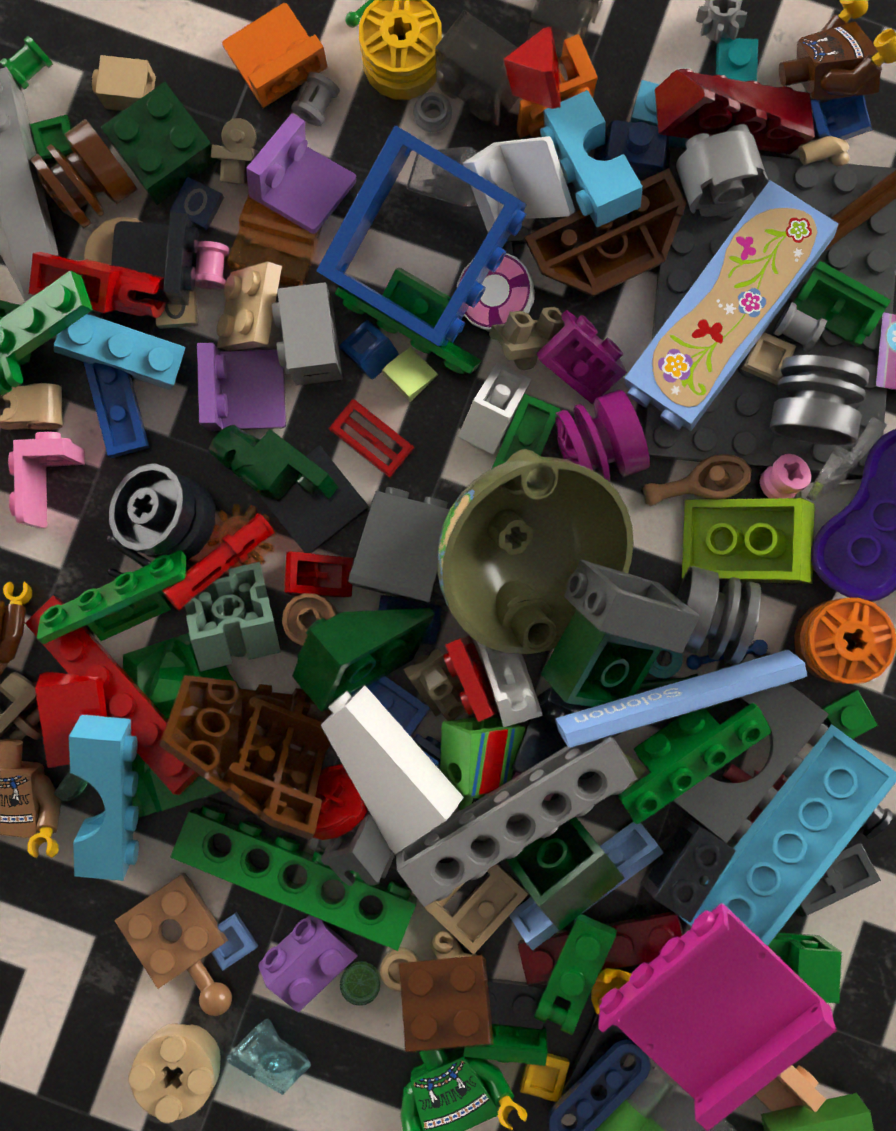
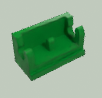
[793,261,891,347]

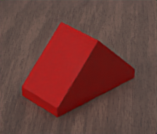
[503,27,561,109]
[284,551,353,597]

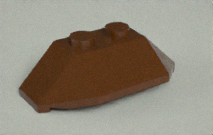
[524,168,686,297]

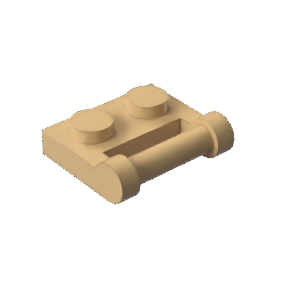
[420,863,529,955]

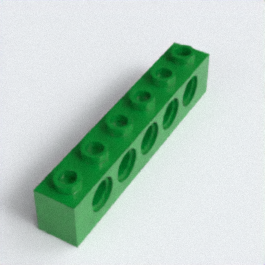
[170,805,417,951]

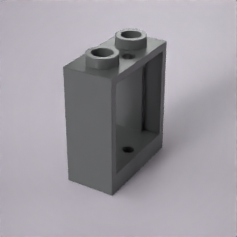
[564,559,700,653]

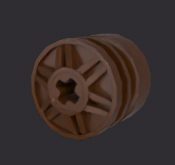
[30,119,137,229]

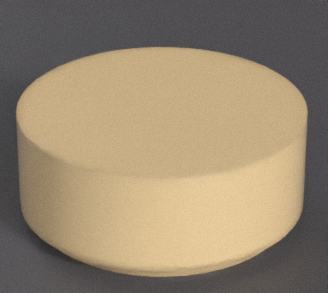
[380,947,419,992]

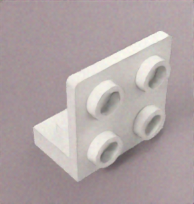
[463,136,575,233]

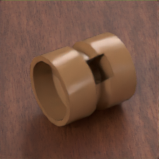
[282,593,338,646]

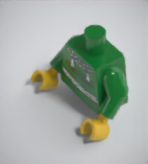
[400,1048,527,1131]

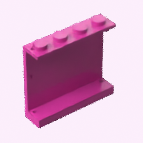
[598,903,836,1131]

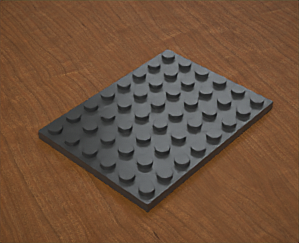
[644,147,896,478]

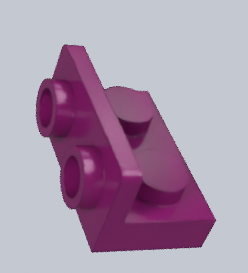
[537,310,627,405]

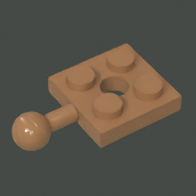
[114,873,232,1016]

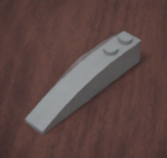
[0,67,59,302]

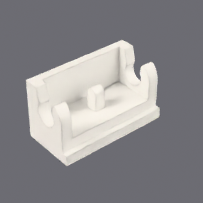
[477,641,543,727]

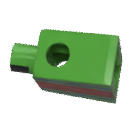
[440,715,525,810]

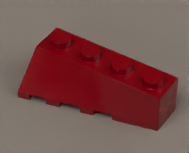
[655,69,815,154]

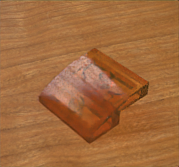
[227,194,323,287]

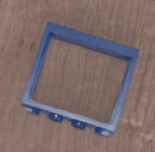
[316,125,527,346]

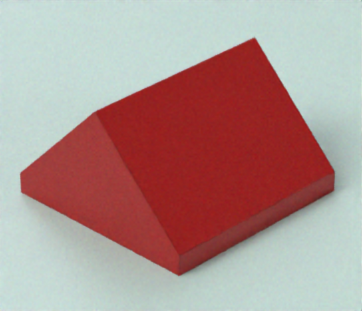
[35,672,108,768]

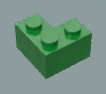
[768,932,842,1004]

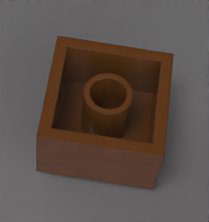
[399,955,494,1053]

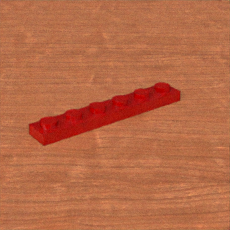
[25,595,199,795]

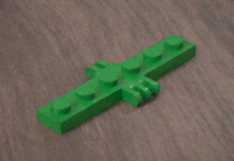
[0,270,93,396]

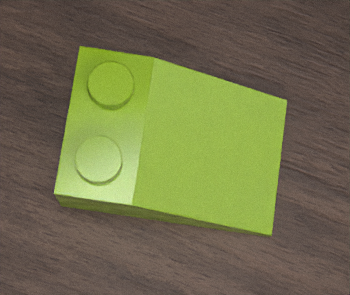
[682,498,815,584]

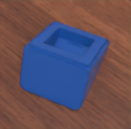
[339,320,399,380]

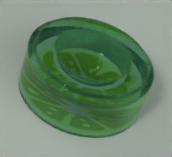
[340,961,381,1006]

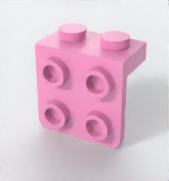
[8,432,85,528]

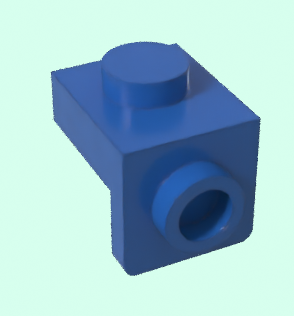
[811,95,872,140]

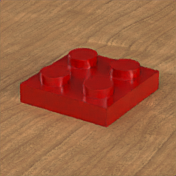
[443,635,498,722]

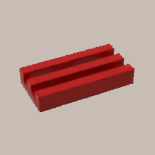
[328,398,415,479]

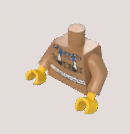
[0,739,62,858]

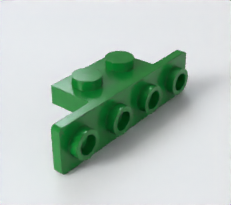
[335,267,481,374]
[37,550,186,644]
[618,703,771,824]

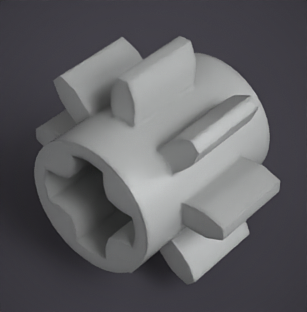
[696,0,747,43]

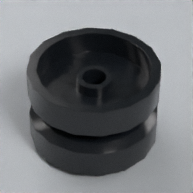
[109,463,215,561]

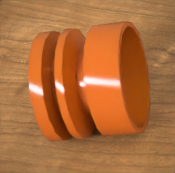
[794,598,896,684]

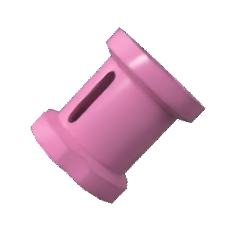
[195,241,229,289]

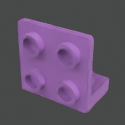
[246,113,356,234]
[197,343,286,431]

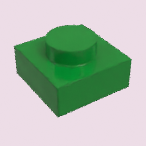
[821,690,878,739]

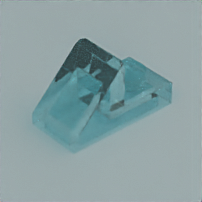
[226,1018,311,1095]

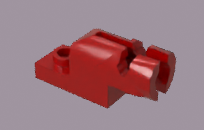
[28,252,166,318]

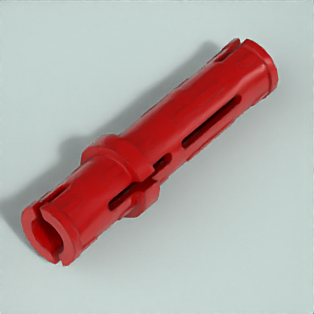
[162,513,275,611]

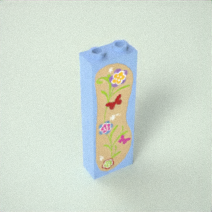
[624,180,838,431]

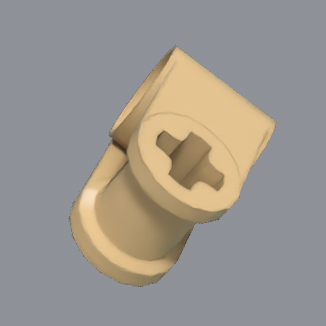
[0,383,63,430]

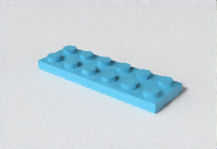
[679,724,896,946]

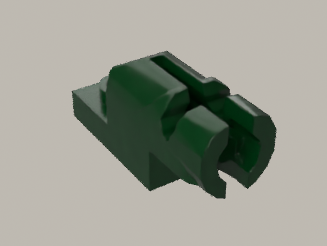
[209,425,339,500]

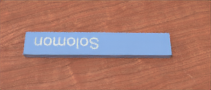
[555,650,807,748]

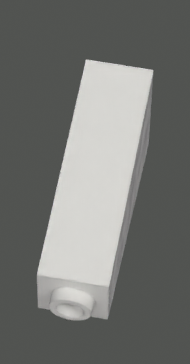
[321,686,464,854]

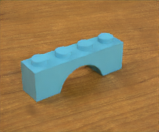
[69,715,139,881]

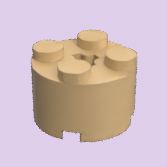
[128,1023,221,1123]

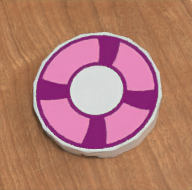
[457,253,535,332]

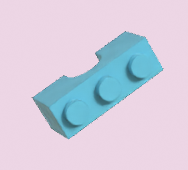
[540,90,642,227]
[54,314,186,390]

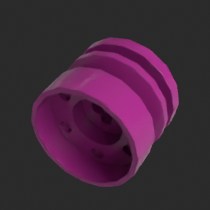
[555,389,650,482]

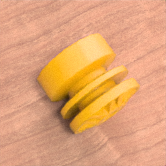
[359,0,442,100]

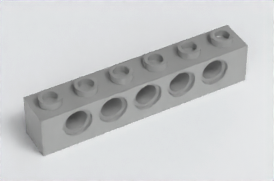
[396,736,637,907]

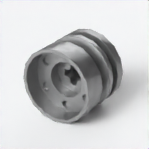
[770,355,869,446]
[677,566,761,665]

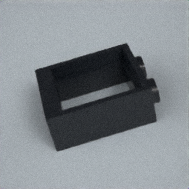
[640,815,736,923]

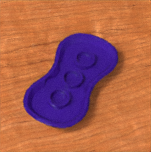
[811,429,896,602]

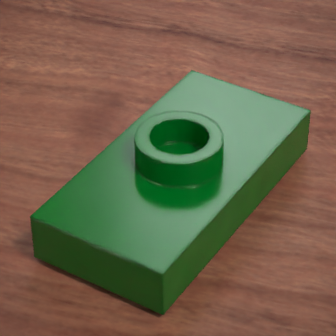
[463,1024,547,1066]

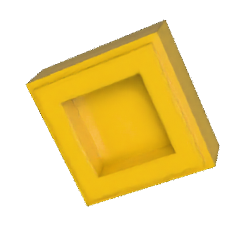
[519,1053,570,1102]

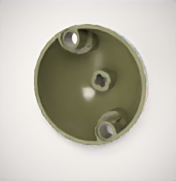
[437,449,634,654]

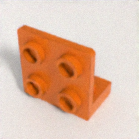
[222,3,328,108]
[517,34,598,138]

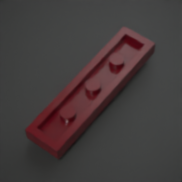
[517,911,683,984]

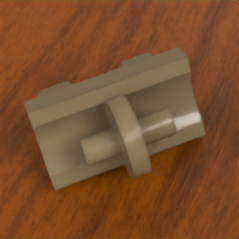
[211,118,260,185]
[489,307,565,370]
[404,648,466,721]
[0,672,42,740]

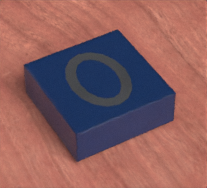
[170,176,224,232]

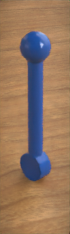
[686,640,768,670]

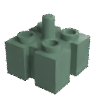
[185,562,281,671]

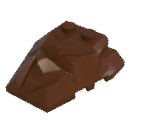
[159,675,332,840]

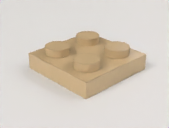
[217,262,282,351]

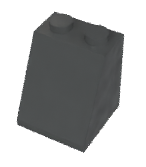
[348,487,450,604]

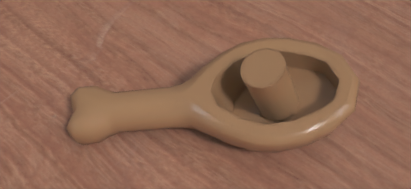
[642,454,752,506]

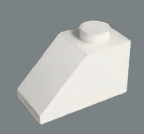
[458,362,532,454]

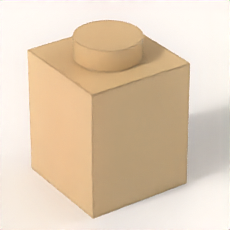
[92,55,156,111]

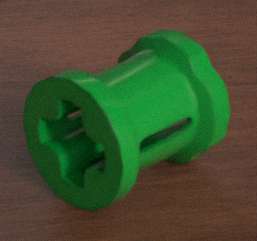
[0,36,53,90]

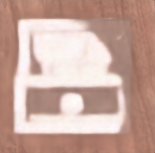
[806,417,887,501]

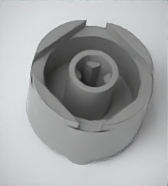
[676,124,769,217]

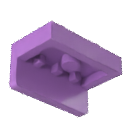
[258,915,357,1013]

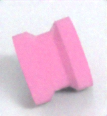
[760,454,811,499]

